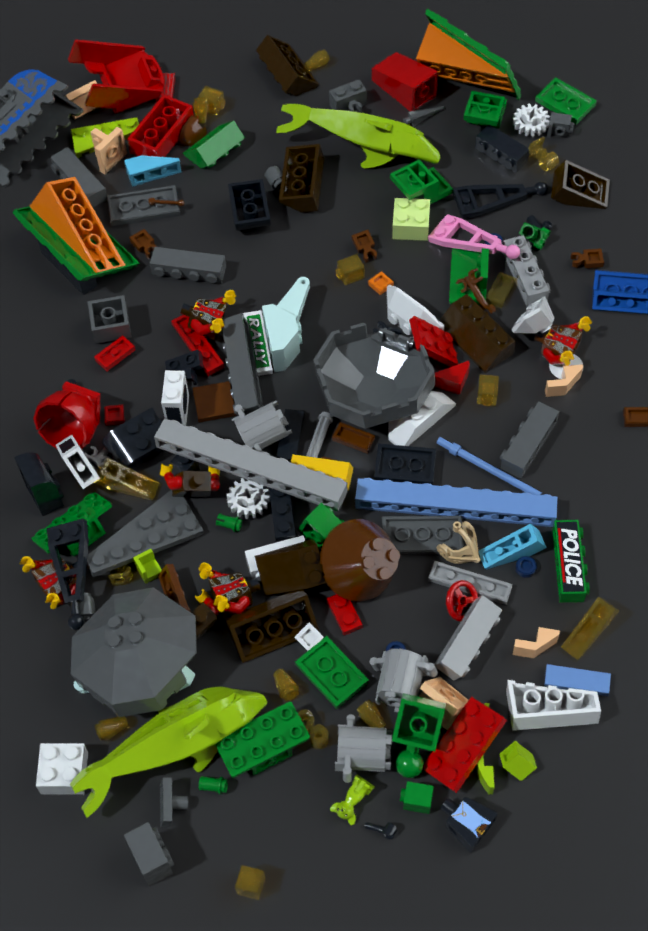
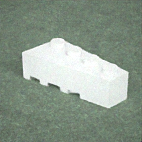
[506,680,601,731]

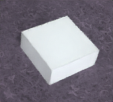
[295,622,324,651]

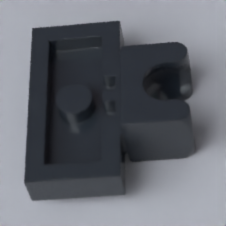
[165,349,203,386]

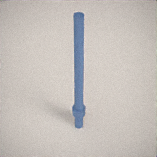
[436,437,542,495]

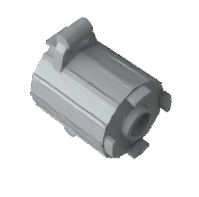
[232,401,292,452]
[369,649,438,713]
[335,714,392,783]

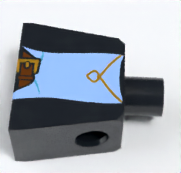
[441,797,498,853]

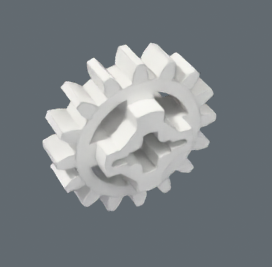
[512,104,550,137]
[227,478,270,519]

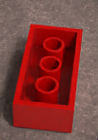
[127,94,194,157]

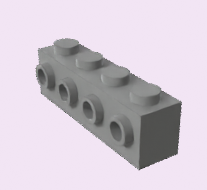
[502,235,551,307]
[434,595,502,681]

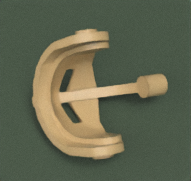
[436,521,481,564]

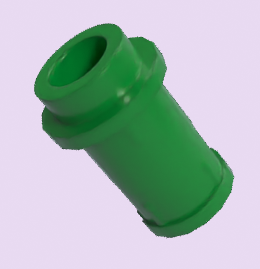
[216,513,243,532]
[199,776,228,795]

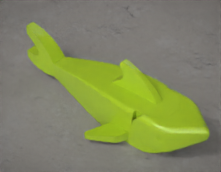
[276,104,440,168]
[70,687,267,818]

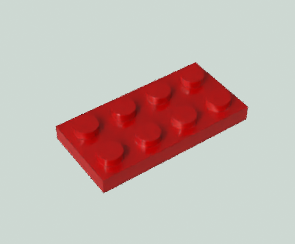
[423,696,507,793]

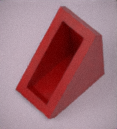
[435,361,470,395]

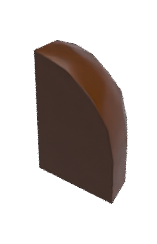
[179,116,207,146]

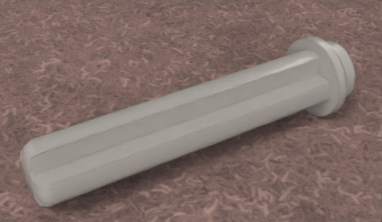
[306,412,333,458]

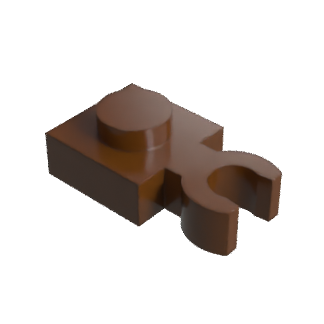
[129,229,157,259]
[351,229,377,263]
[570,249,604,268]

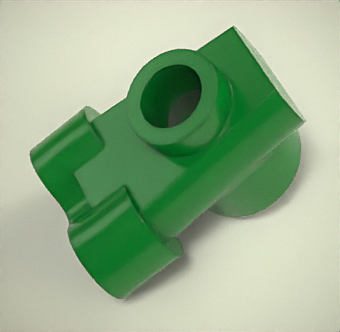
[519,222,551,250]

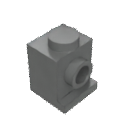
[547,112,574,137]

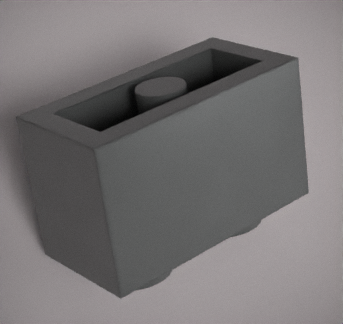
[329,79,367,112]

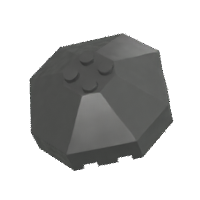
[313,323,435,429]
[71,587,197,717]

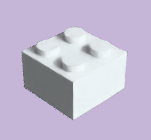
[36,744,88,794]

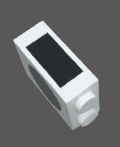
[161,370,189,426]
[56,435,100,489]

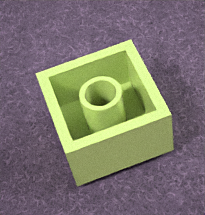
[392,198,430,241]

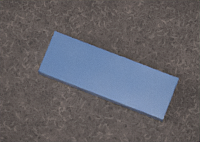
[544,664,611,696]

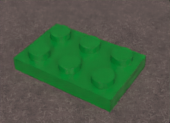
[535,77,597,125]
[295,636,369,709]

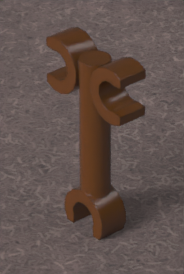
[456,268,496,315]

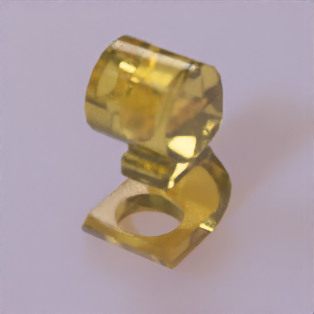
[529,137,559,171]
[108,564,133,586]
[298,709,329,749]

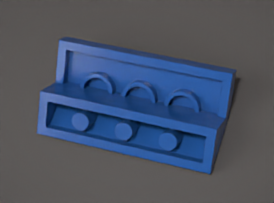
[592,270,648,314]

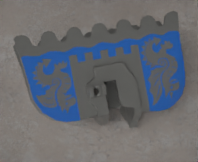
[0,69,83,187]

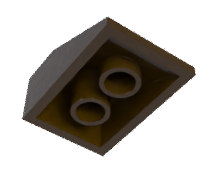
[551,160,610,209]
[254,539,326,595]

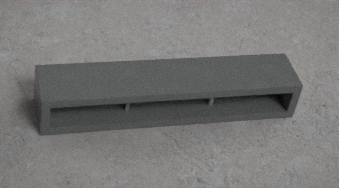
[220,313,263,416]

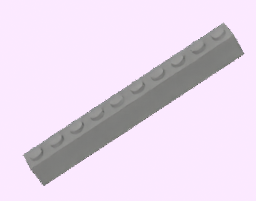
[154,418,347,512]

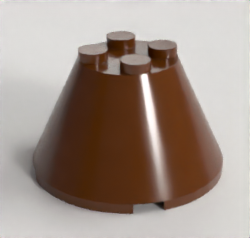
[320,519,400,601]

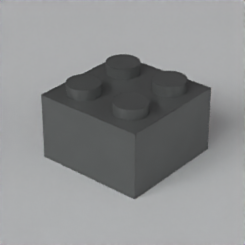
[88,295,132,344]
[124,822,174,887]

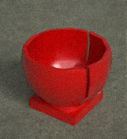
[33,381,100,449]

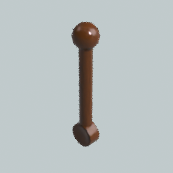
[148,198,185,207]

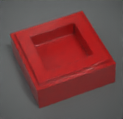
[104,404,125,426]

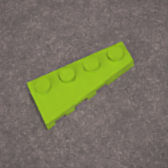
[71,117,139,158]

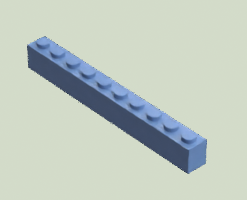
[355,478,557,527]

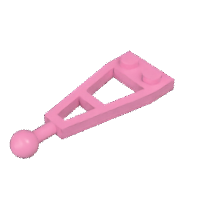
[428,214,520,259]

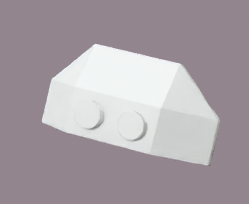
[387,284,444,337]
[512,296,554,333]
[388,391,456,446]

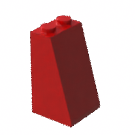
[372,52,438,111]

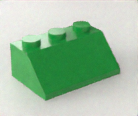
[183,120,245,168]

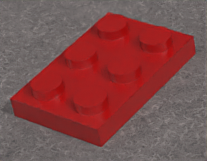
[409,316,458,367]

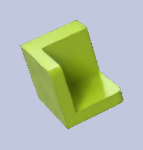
[133,549,162,584]
[500,741,537,781]

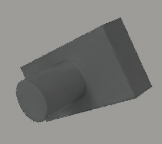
[160,777,188,828]

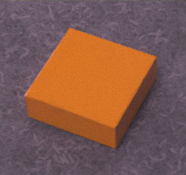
[368,271,394,295]

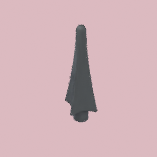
[403,106,444,127]

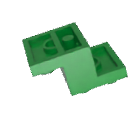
[463,91,507,128]
[390,159,453,204]

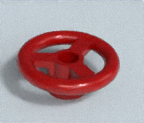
[446,580,478,622]

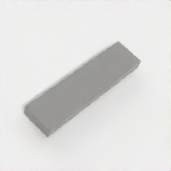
[428,561,513,605]

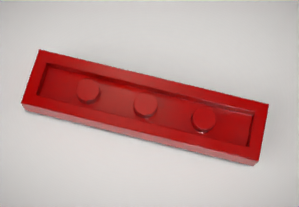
[171,315,225,376]

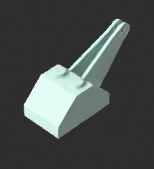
[262,277,310,372]

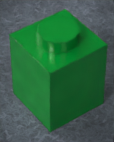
[400,781,434,814]

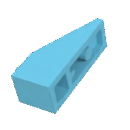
[124,156,181,187]
[479,524,547,569]

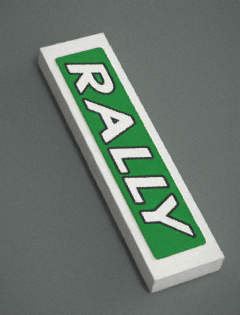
[243,310,273,376]

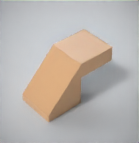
[545,364,583,397]
[513,627,560,658]

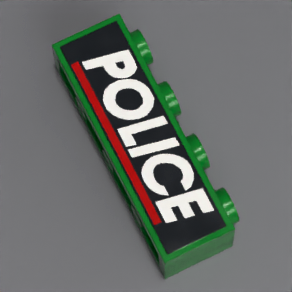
[552,520,589,603]

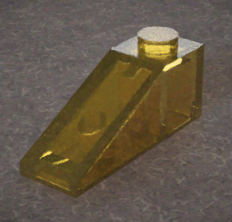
[94,458,159,500]
[561,597,619,660]

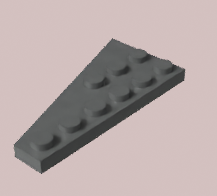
[87,490,204,577]

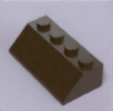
[256,35,319,96]
[279,144,324,212]
[440,294,516,373]
[224,589,320,663]

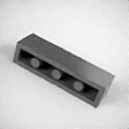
[50,147,107,208]
[150,247,226,284]
[500,401,559,478]

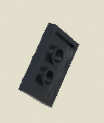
[374,443,436,485]

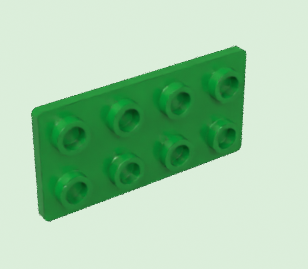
[449,248,489,306]
[31,492,112,557]
[215,701,310,778]

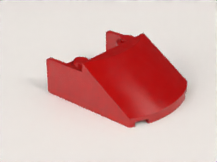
[68,40,164,114]

